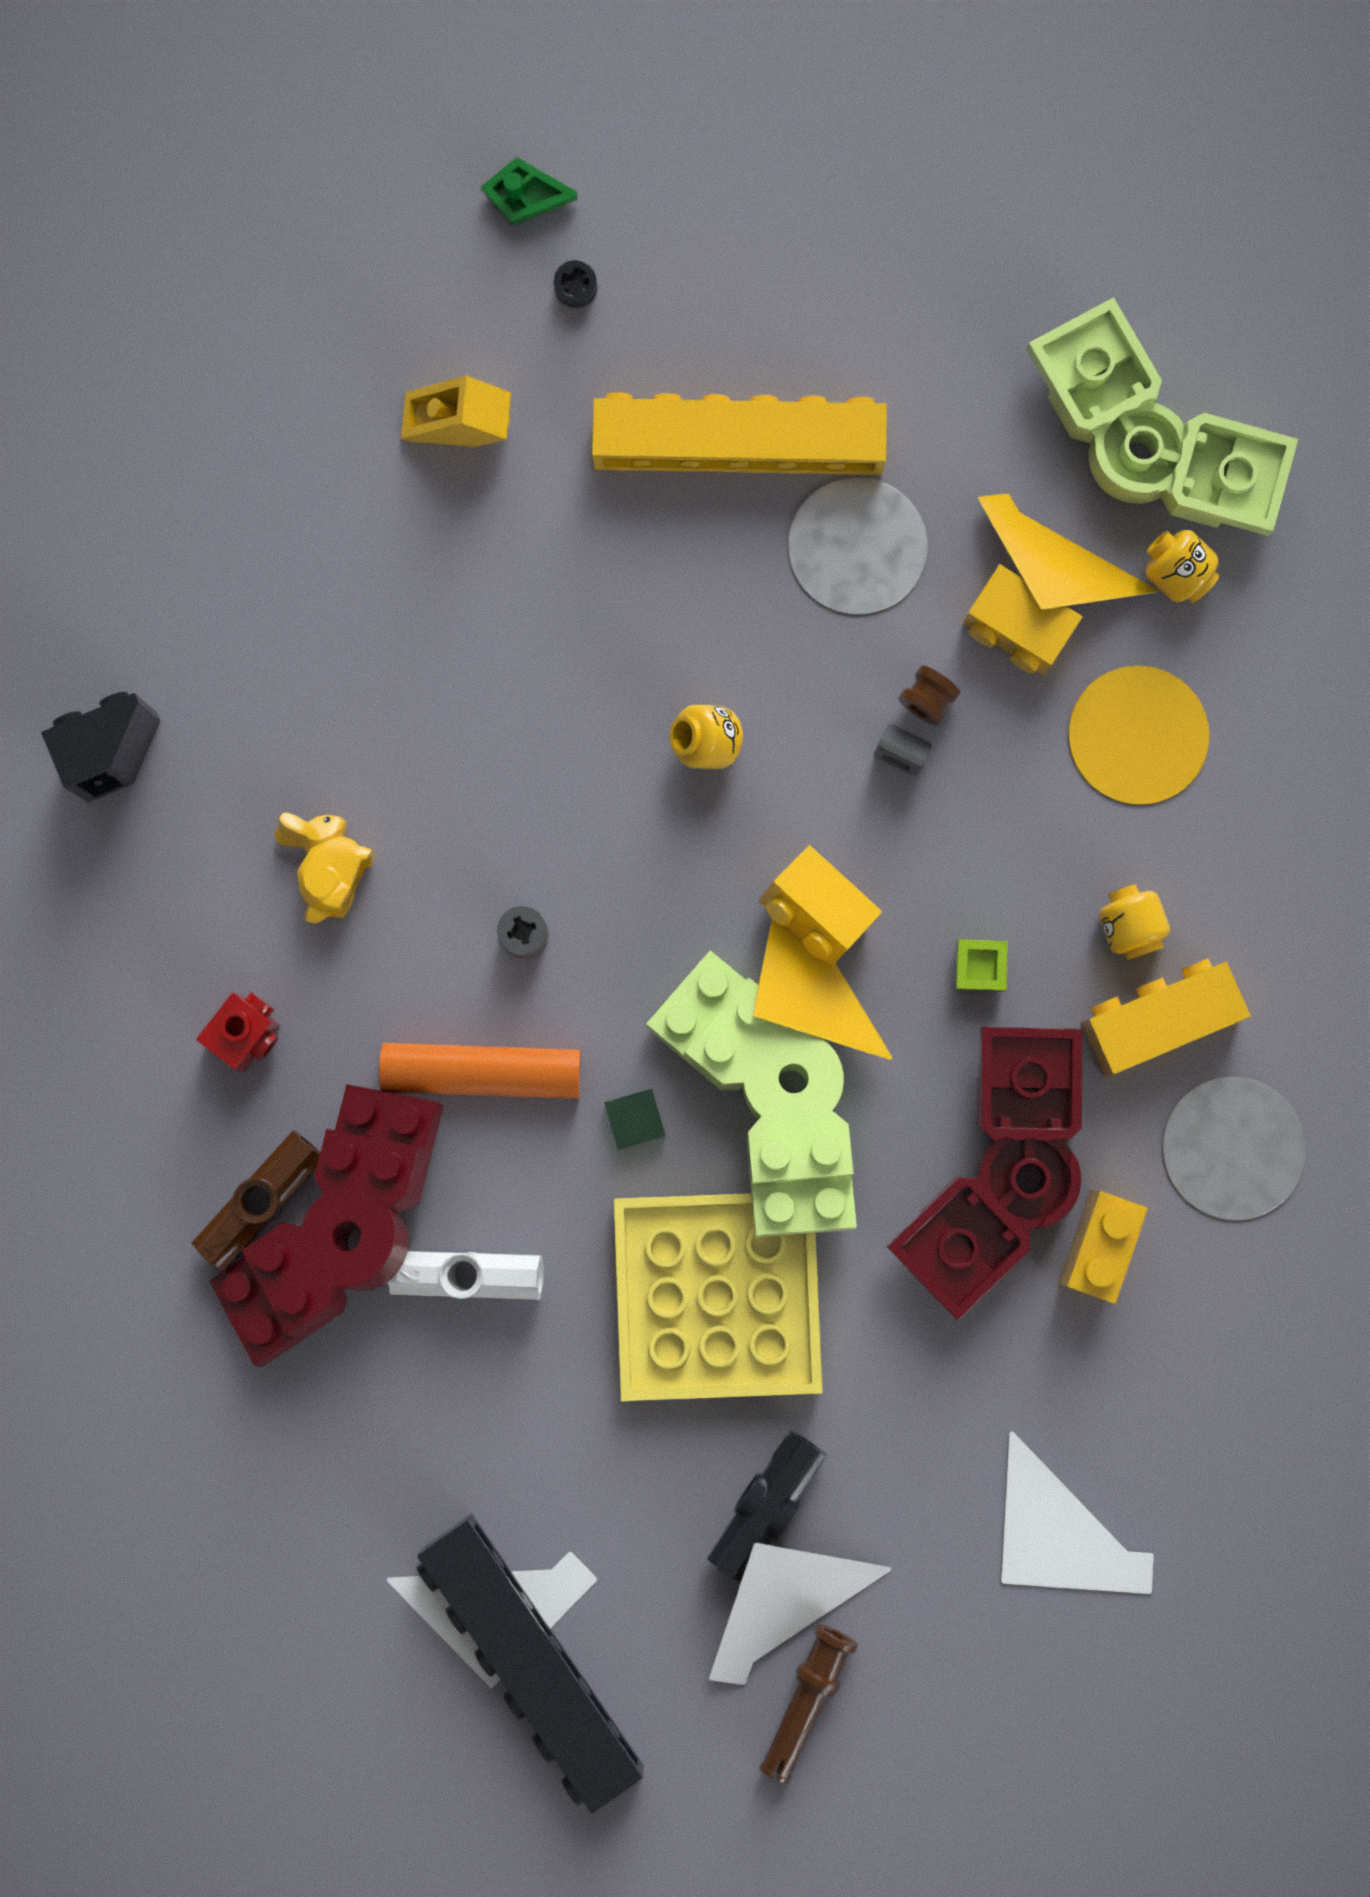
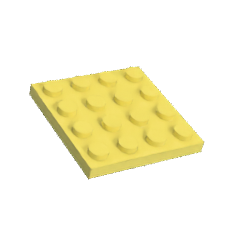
[614,1193,822,1401]

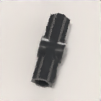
[707,1430,827,1583]

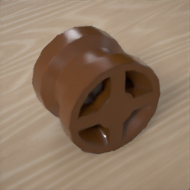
[898,665,961,726]

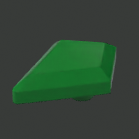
[481,157,578,226]

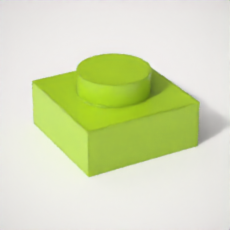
[955,939,1008,992]

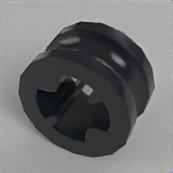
[553,260,598,308]

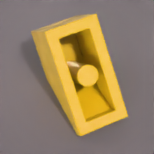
[401,375,511,447]

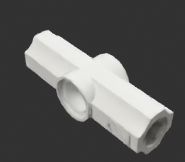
[387,1251,544,1300]

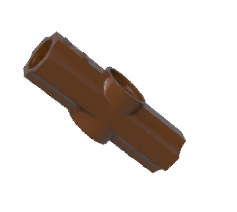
[191,1130,320,1272]

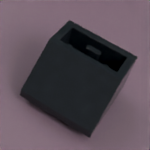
[41,692,160,803]

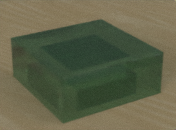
[604,1089,666,1150]

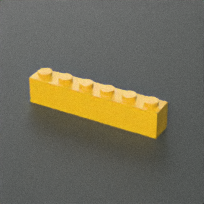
[592,392,887,475]

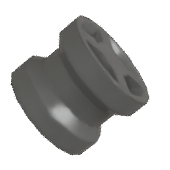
[497,906,549,959]

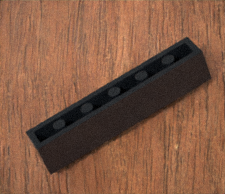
[417,1513,644,1814]

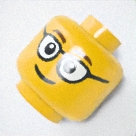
[1146,530,1219,603]
[669,705,743,769]
[1098,884,1171,961]

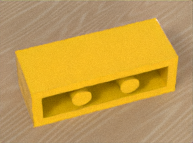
[1081,958,1251,1077]

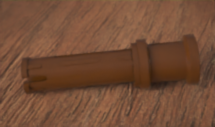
[759,1624,858,1784]

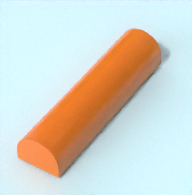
[379,1043,582,1099]

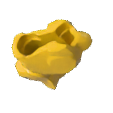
[274,812,375,924]

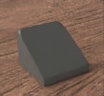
[874,724,931,776]

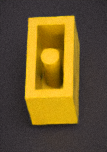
[963,564,1083,675]
[758,845,882,968]
[1058,1190,1148,1304]

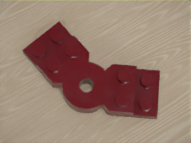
[886,1026,1083,1321]
[209,1084,444,1367]

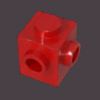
[196,992,280,1072]

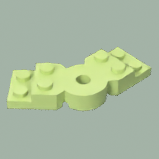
[1026,297,1298,536]
[646,951,857,1238]

